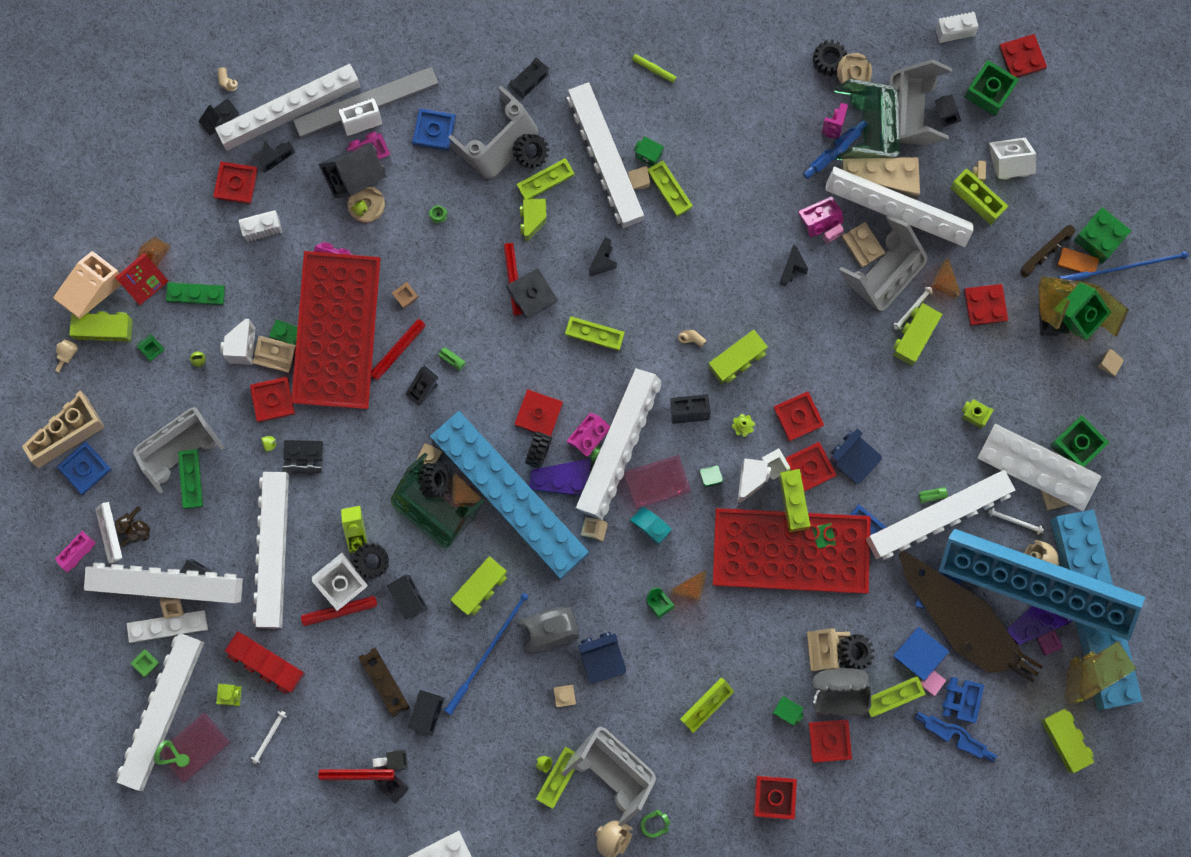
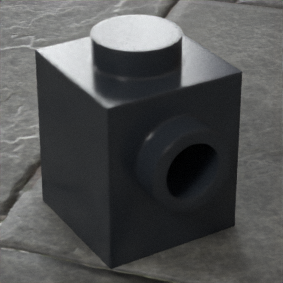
[934,94,961,127]

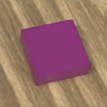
[1036,630,1063,656]

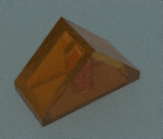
[137,236,171,267]
[930,258,961,299]
[453,474,484,506]
[670,570,707,602]

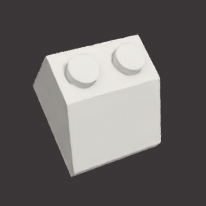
[989,137,1036,180]
[220,319,256,365]
[737,459,771,503]
[312,553,368,611]

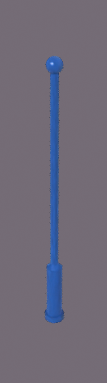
[1057,251,1188,285]
[444,593,528,715]

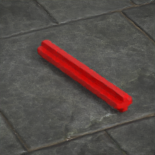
[503,243,522,316]
[371,319,426,380]
[301,596,377,626]
[318,769,395,780]

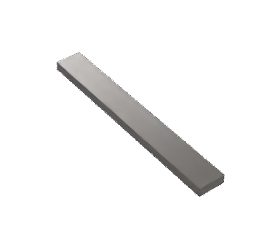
[293,67,439,138]

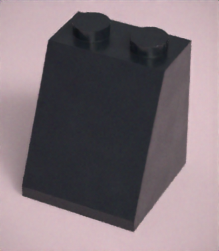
[318,143,387,198]

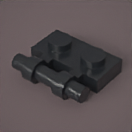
[282,440,323,475]

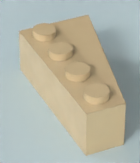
[840,157,920,200]
[22,390,105,468]

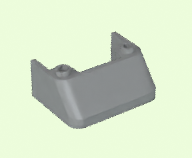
[886,59,952,145]
[449,86,538,180]
[839,215,927,311]
[133,407,224,493]
[562,727,656,827]

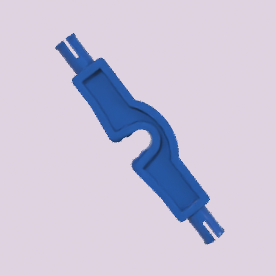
[803,120,868,179]
[914,711,997,763]

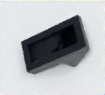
[198,98,239,136]
[260,141,296,173]
[589,237,617,276]
[779,245,808,286]
[405,365,439,406]
[374,767,409,804]

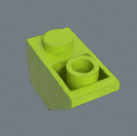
[520,199,547,241]
[341,506,368,553]

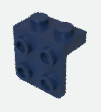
[829,429,882,484]
[578,632,626,684]

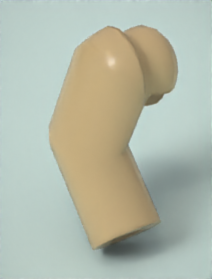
[217,68,238,91]
[678,330,707,348]

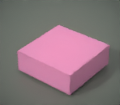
[822,224,844,244]
[920,671,946,696]

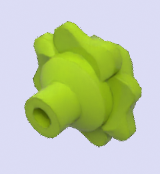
[732,414,755,437]

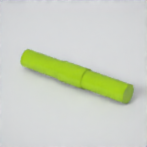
[632,54,677,83]

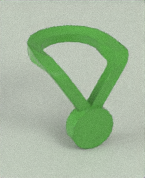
[154,740,190,767]
[640,810,671,838]

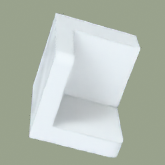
[761,449,790,480]

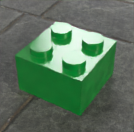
[964,60,1019,117]
[1073,207,1132,264]
[1055,282,1112,341]
[1050,415,1110,467]

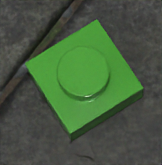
[131,649,160,677]

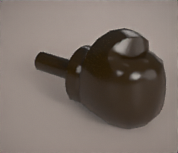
[114,506,141,535]
[120,520,150,547]

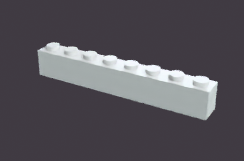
[215,64,360,151]
[566,82,644,228]
[826,167,973,247]
[576,369,662,520]
[866,470,1015,560]
[253,472,289,629]
[84,563,243,603]
[117,633,204,791]

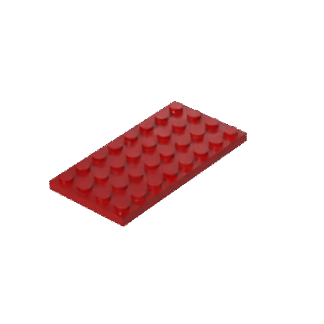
[291,251,381,409]
[712,508,871,594]

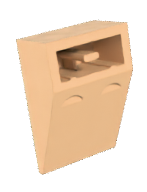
[53,251,121,319]

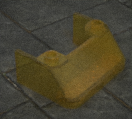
[1038,276,1129,337]
[1064,641,1136,704]

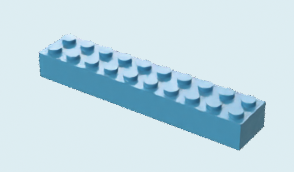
[430,411,589,581]
[1050,509,1143,711]
[939,529,1145,641]

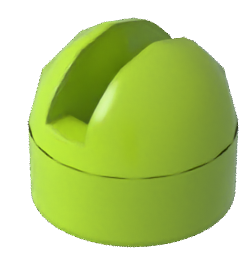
[351,200,368,216]
[190,351,206,367]
[261,436,277,452]
[535,756,552,773]

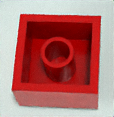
[753,776,797,820]

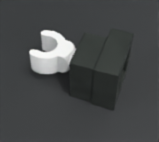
[372,750,408,769]

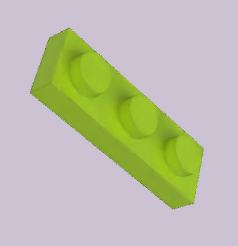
[517,158,575,199]
[648,160,693,217]
[565,316,625,351]
[868,676,926,718]
[680,677,735,733]
[536,747,575,809]

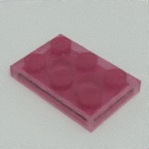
[624,455,691,509]
[160,713,231,783]

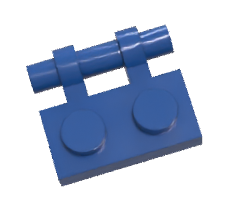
[942,677,984,724]

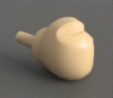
[55,340,78,373]

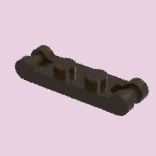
[1020,225,1075,277]
[358,647,410,718]

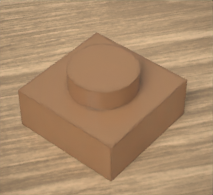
[392,282,419,309]

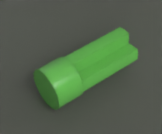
[438,347,466,371]
[918,487,948,503]

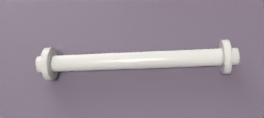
[893,287,933,330]
[988,508,1044,535]
[251,711,287,764]

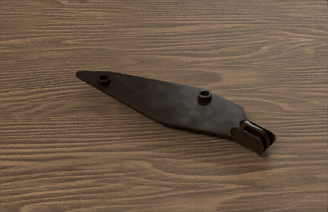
[899,551,1043,683]

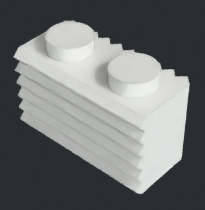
[935,11,978,43]
[339,99,382,136]
[239,210,283,243]

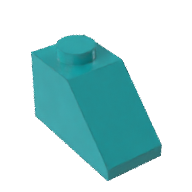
[630,506,672,546]

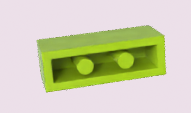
[950,168,1008,226]
[893,303,942,366]
[70,311,133,342]
[708,330,768,385]
[778,469,810,533]
[451,556,507,617]
[1041,709,1094,774]

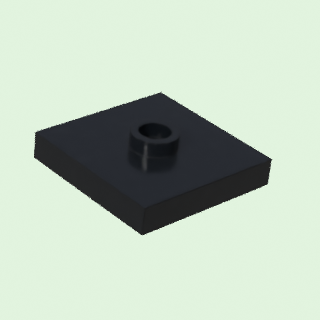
[506,268,558,319]

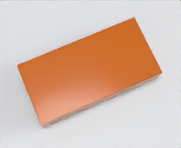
[1057,247,1100,277]

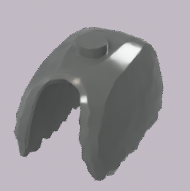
[517,606,579,654]
[811,668,872,716]

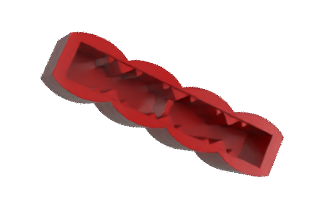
[225,631,305,694]

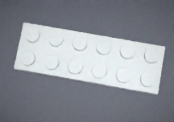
[978,424,1101,511]

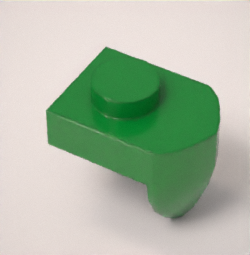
[646,588,674,619]

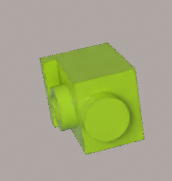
[961,399,994,429]
[216,684,242,706]

